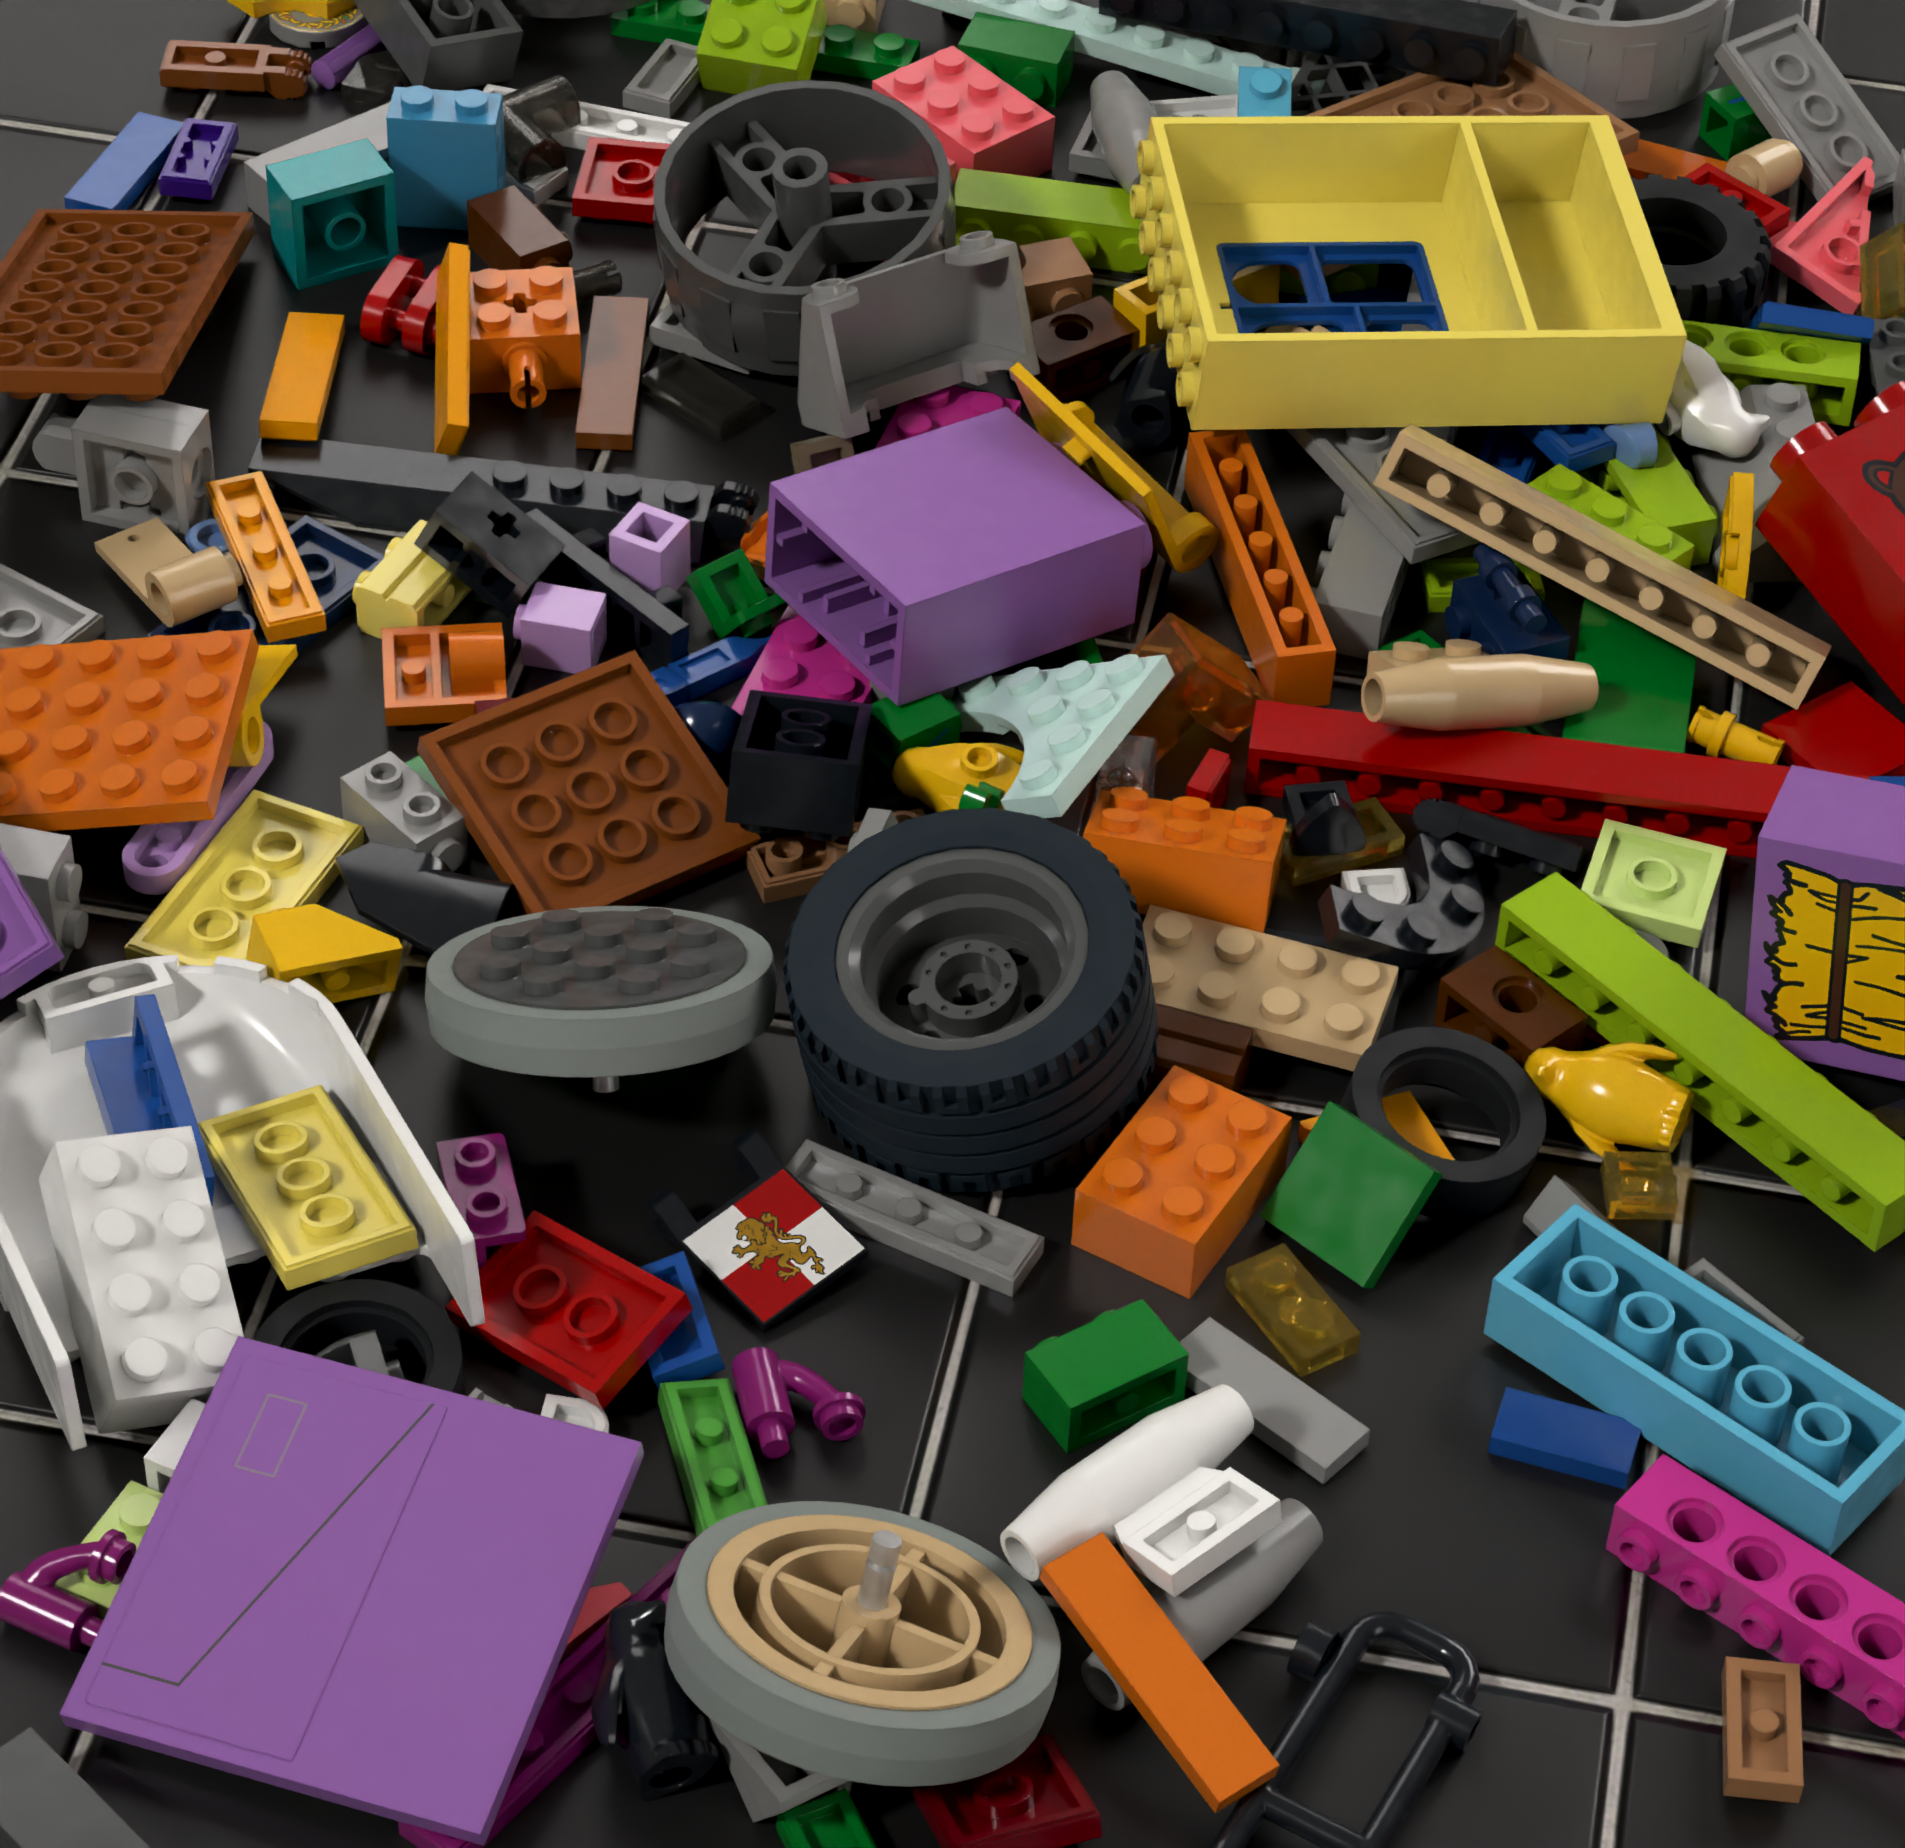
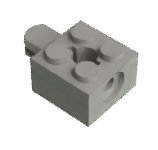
[32,394,215,543]

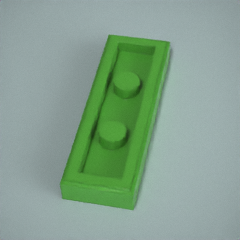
[657,1378,768,1536]

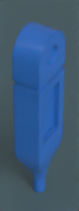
[650,634,772,707]

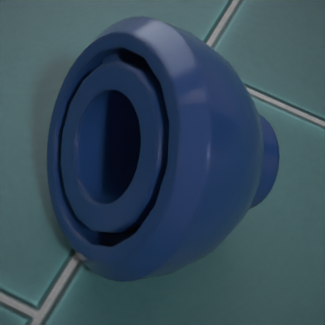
[674,701,742,776]

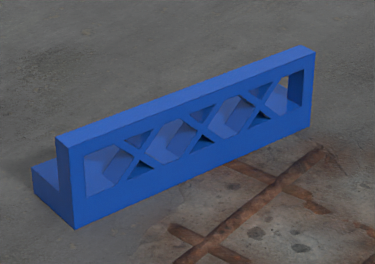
[84,994,215,1206]

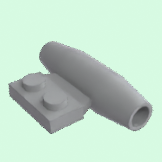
[1090,70,1208,195]
[1081,1498,1323,1711]

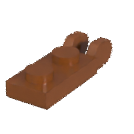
[159,40,313,100]

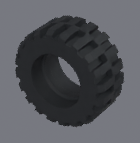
[1630,174,1772,328]

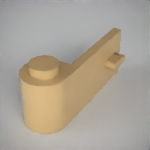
[94,517,243,628]

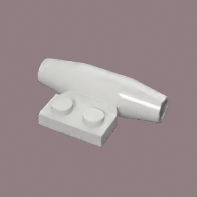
[1000,1384,1283,1597]

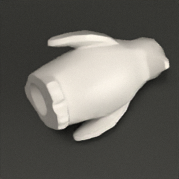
[1656,340,1770,458]

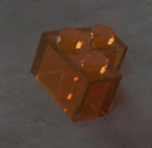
[1120,612,1273,764]

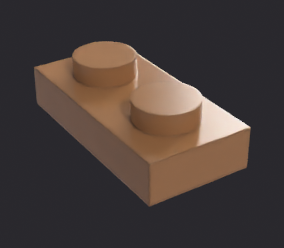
[1721,1656,1804,1804]

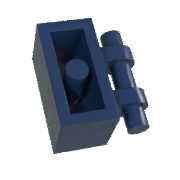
[1445,543,1570,660]

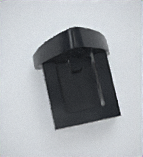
[1282,780,1366,857]

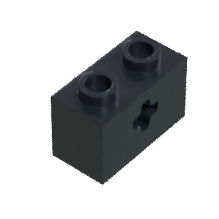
[414,471,566,618]

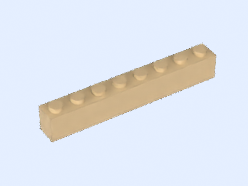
[1373,423,1832,710]

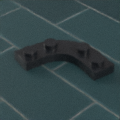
[1318,832,1485,971]

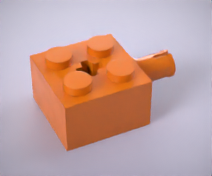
[469,266,582,409]

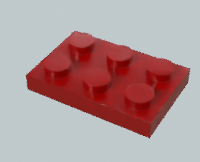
[444,1210,693,1410]

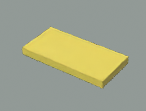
[124,789,365,966]
[198,1085,419,1291]

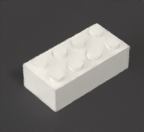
[38,1126,244,1434]

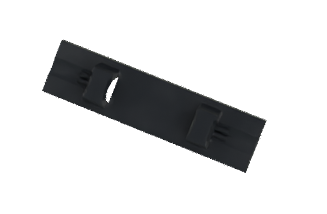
[526,508,689,669]

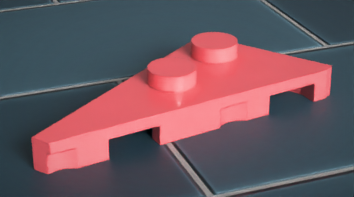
[1770,156,1875,315]

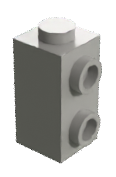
[340,751,469,872]

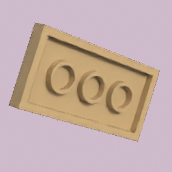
[1142,905,1399,1072]

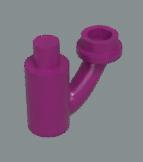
[731,1347,866,1459]
[0,1529,137,1653]

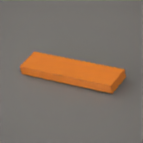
[1039,1532,1280,1814]

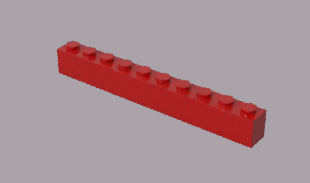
[1244,700,1870,858]

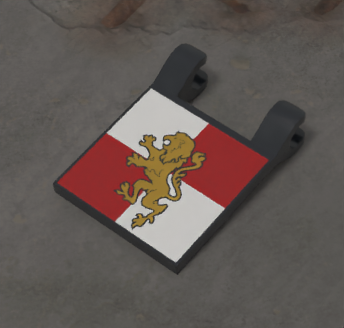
[648,1130,869,1333]

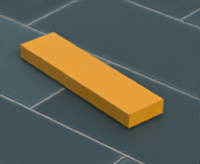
[434,242,471,455]
[259,312,345,442]
[205,471,327,643]

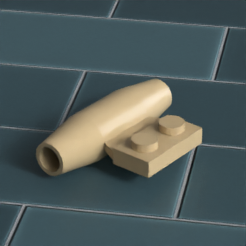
[1361,639,1599,731]

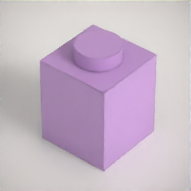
[609,502,691,593]
[513,582,607,674]

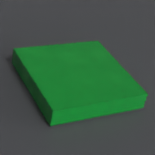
[1259,1101,1443,1289]

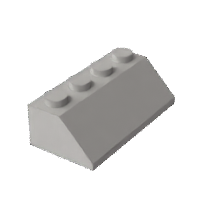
[1685,383,1815,582]

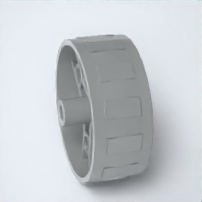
[1463,0,1735,119]

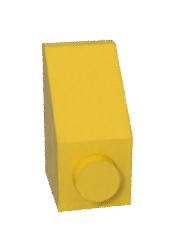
[246,903,403,1003]

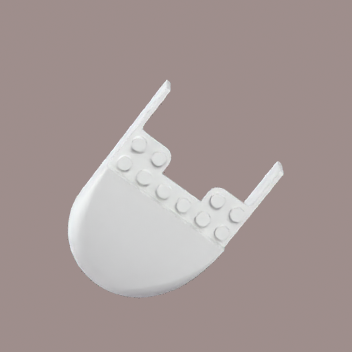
[0,955,485,1451]

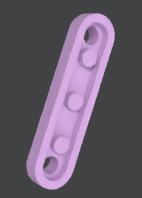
[122,721,274,895]

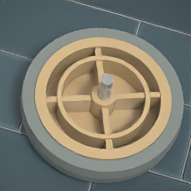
[664,1501,1061,1787]

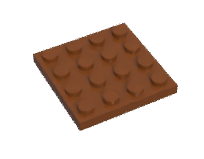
[417,650,761,915]

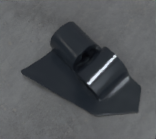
[336,842,516,956]

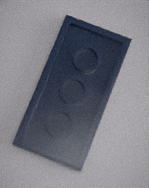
[146,515,384,653]

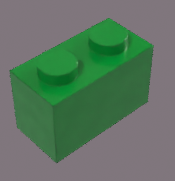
[958,12,1075,108]
[1022,1299,1189,1454]

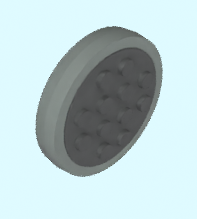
[425,906,777,1093]

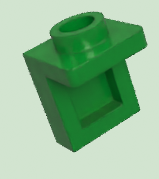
[686,548,786,640]

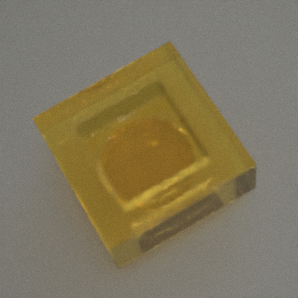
[1600,1151,1678,1220]

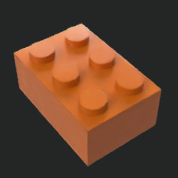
[1083,786,1287,933]
[1071,1065,1292,1299]

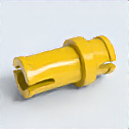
[1686,705,1785,765]

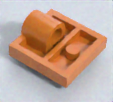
[381,622,507,726]

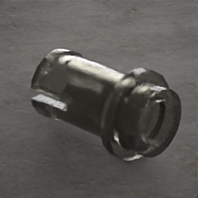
[573,259,622,310]

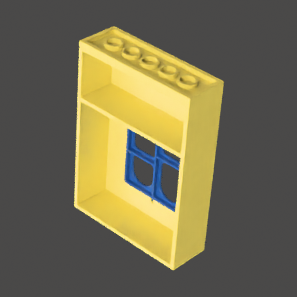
[1130,115,1687,430]

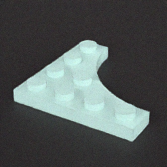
[952,654,1175,818]

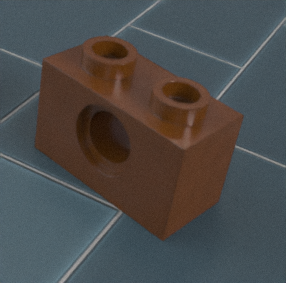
[1007,296,1140,403]
[1433,945,1588,1068]

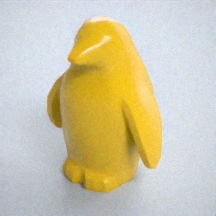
[891,743,1045,819]
[1523,1041,1694,1171]

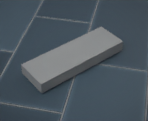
[1180,1317,1370,1484]

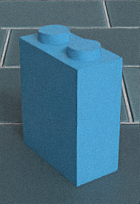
[386,85,506,231]

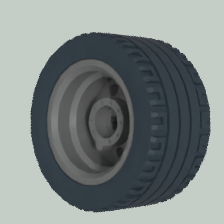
[783,808,1159,1192]

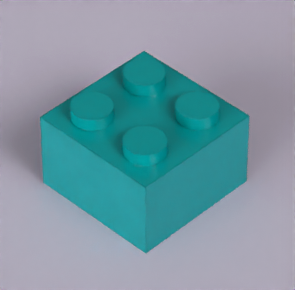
[265,138,399,291]

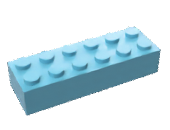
[1483,1203,1905,1557]

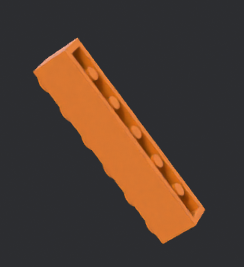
[1184,429,1337,707]

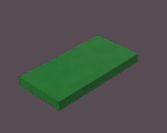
[1561,597,1696,753]

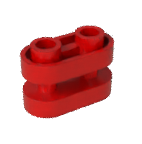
[360,255,440,356]

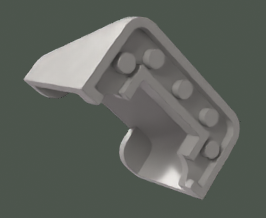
[797,231,1040,439]

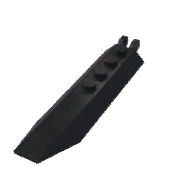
[248,438,760,568]

